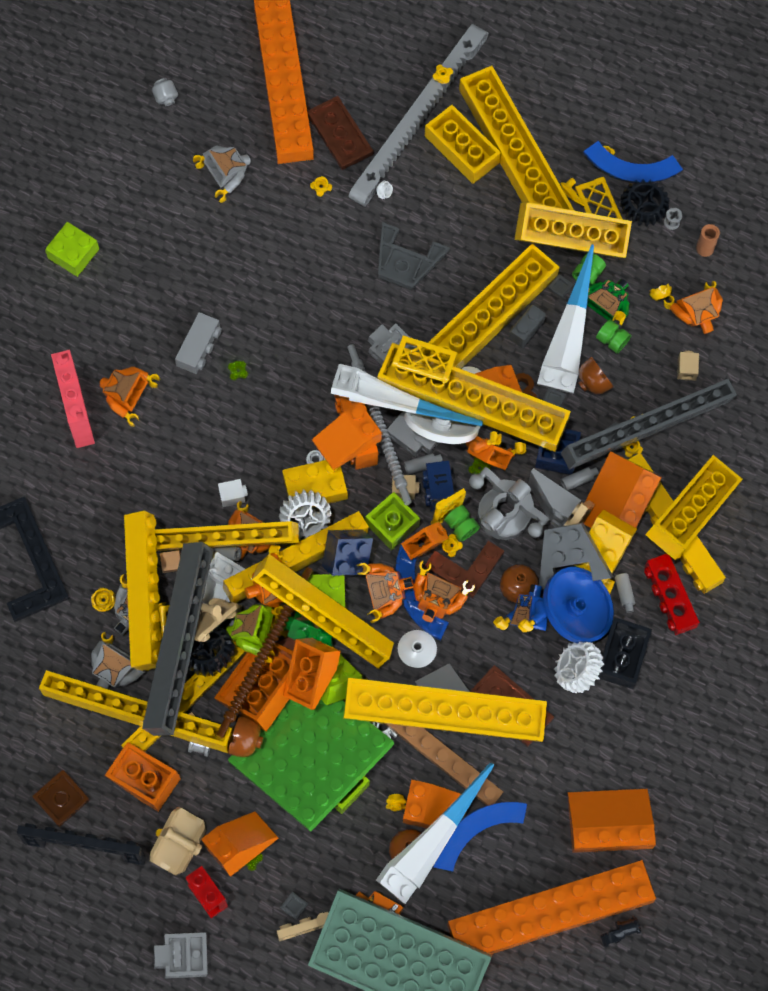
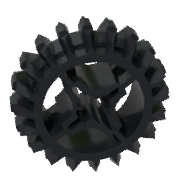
[620,178,670,227]
[188,626,235,677]

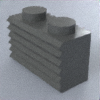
[508,305,546,348]

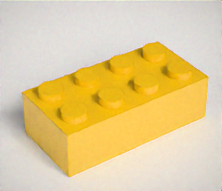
[425,105,501,184]

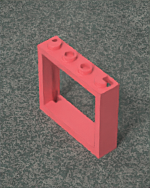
[51,350,95,448]

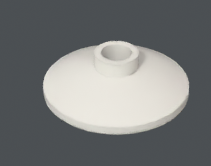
[398,630,437,668]

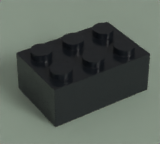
[598,617,652,689]

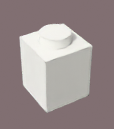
[218,479,248,507]

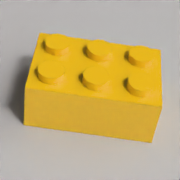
[282,460,348,507]
[574,510,637,583]

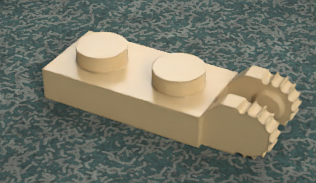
[277,912,329,942]

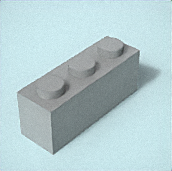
[175,312,222,374]

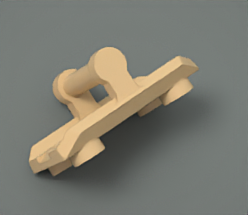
[194,598,240,642]
[150,807,206,876]

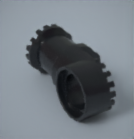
[600,916,641,947]

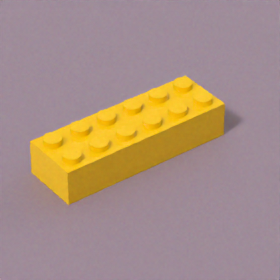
[515,202,632,258]
[645,455,743,560]

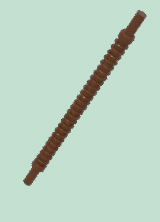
[215,567,313,739]

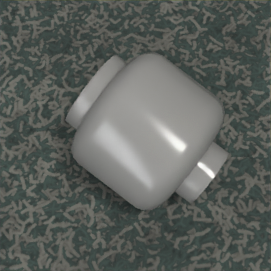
[152,78,178,106]

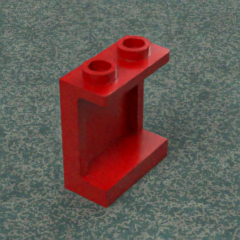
[186,866,228,919]

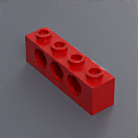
[644,554,700,636]

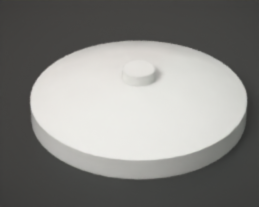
[404,412,480,444]

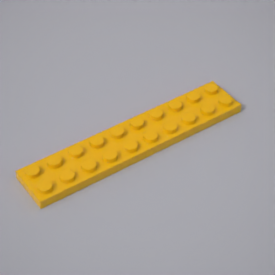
[343,678,547,742]

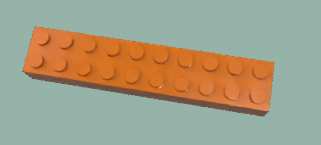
[254,0,314,164]
[447,860,656,954]

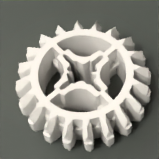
[279,489,331,540]
[554,642,604,693]

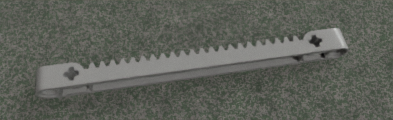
[349,24,489,207]

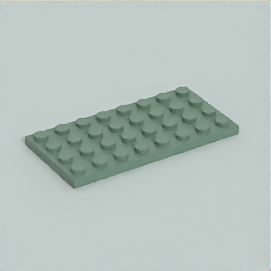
[308,889,492,991]

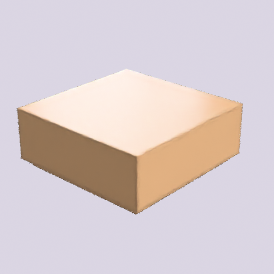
[160,550,180,573]

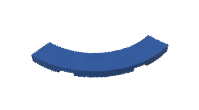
[583,141,683,183]
[395,541,449,641]
[433,802,527,871]

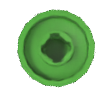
[572,252,606,285]
[596,319,631,354]
[444,505,480,542]

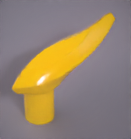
[561,178,585,207]

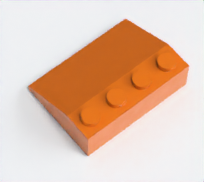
[584,451,662,528]
[214,642,293,732]
[568,789,656,853]

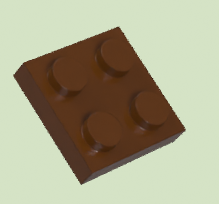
[32,770,90,827]

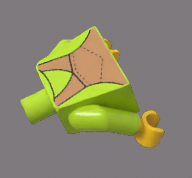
[226,604,283,663]

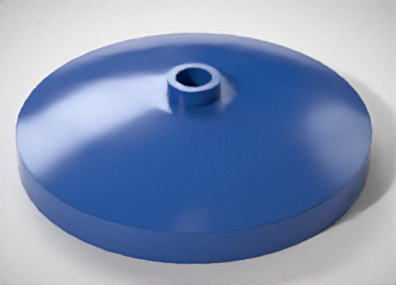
[543,567,614,643]

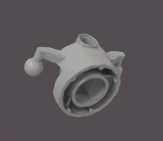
[469,467,549,540]

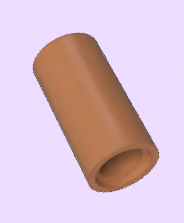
[696,224,720,257]

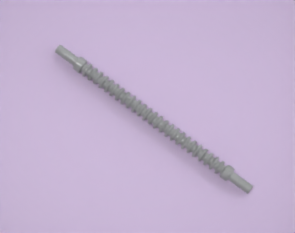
[347,344,411,505]

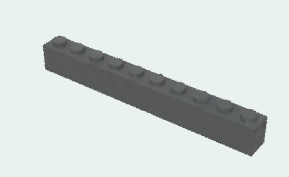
[561,379,737,470]
[142,542,213,736]

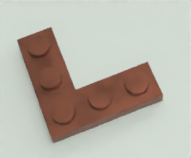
[424,541,504,598]

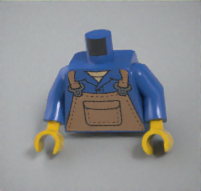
[493,584,547,632]

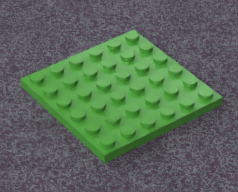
[228,699,394,832]

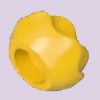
[649,283,672,301]
[91,588,116,612]

